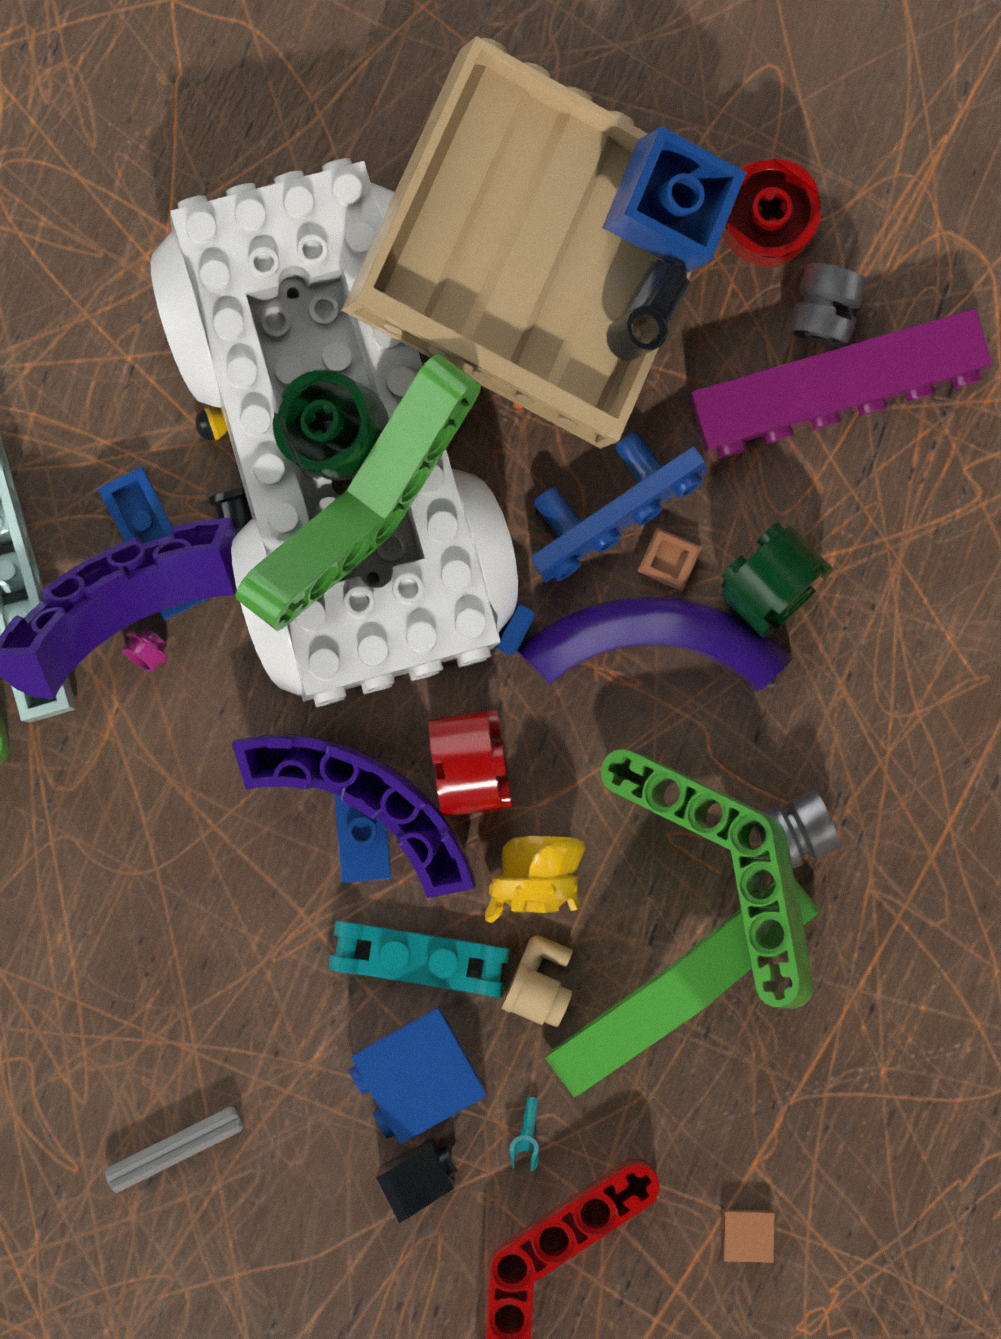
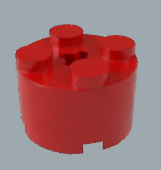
[722,158,821,267]
[428,709,512,816]

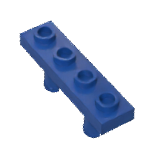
[530,431,707,583]

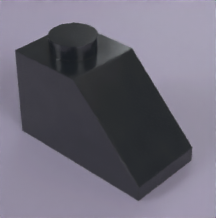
[376,1139,459,1223]

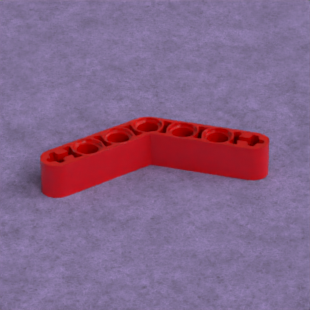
[486,1159,660,1339]

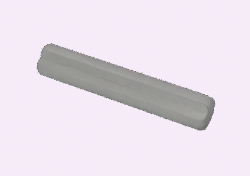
[104,1107,244,1193]

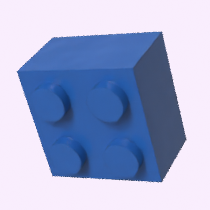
[602,126,747,273]

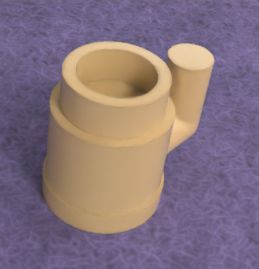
[501,935,573,1027]

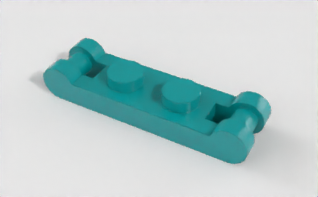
[328,920,510,998]

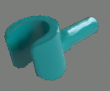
[510,1097,539,1171]

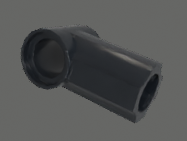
[606,259,692,361]

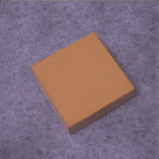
[637,527,702,592]
[723,1209,775,1263]

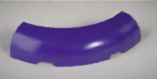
[0,518,236,699]
[517,597,793,692]
[232,734,476,898]

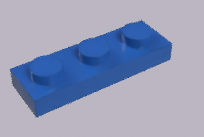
[98,467,210,621]

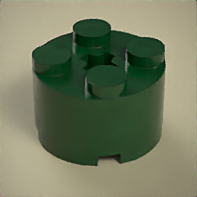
[272,370,389,481]
[721,522,833,638]

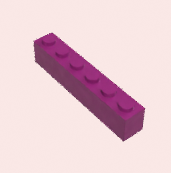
[689,308,993,458]

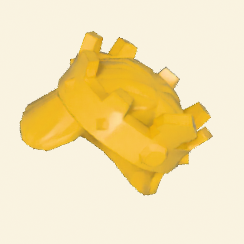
[485,836,585,923]

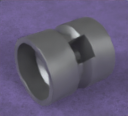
[788,263,867,348]
[754,790,841,869]

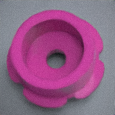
[121,628,168,673]

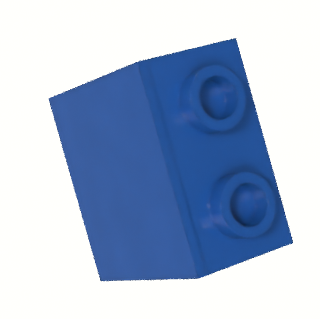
[348,1005,487,1145]

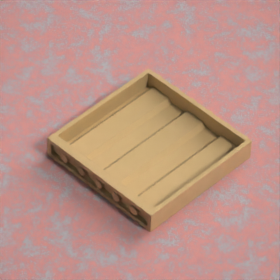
[342,36,692,449]

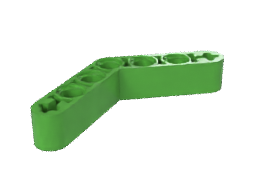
[235,354,481,631]
[600,749,814,1009]
[544,877,820,1097]

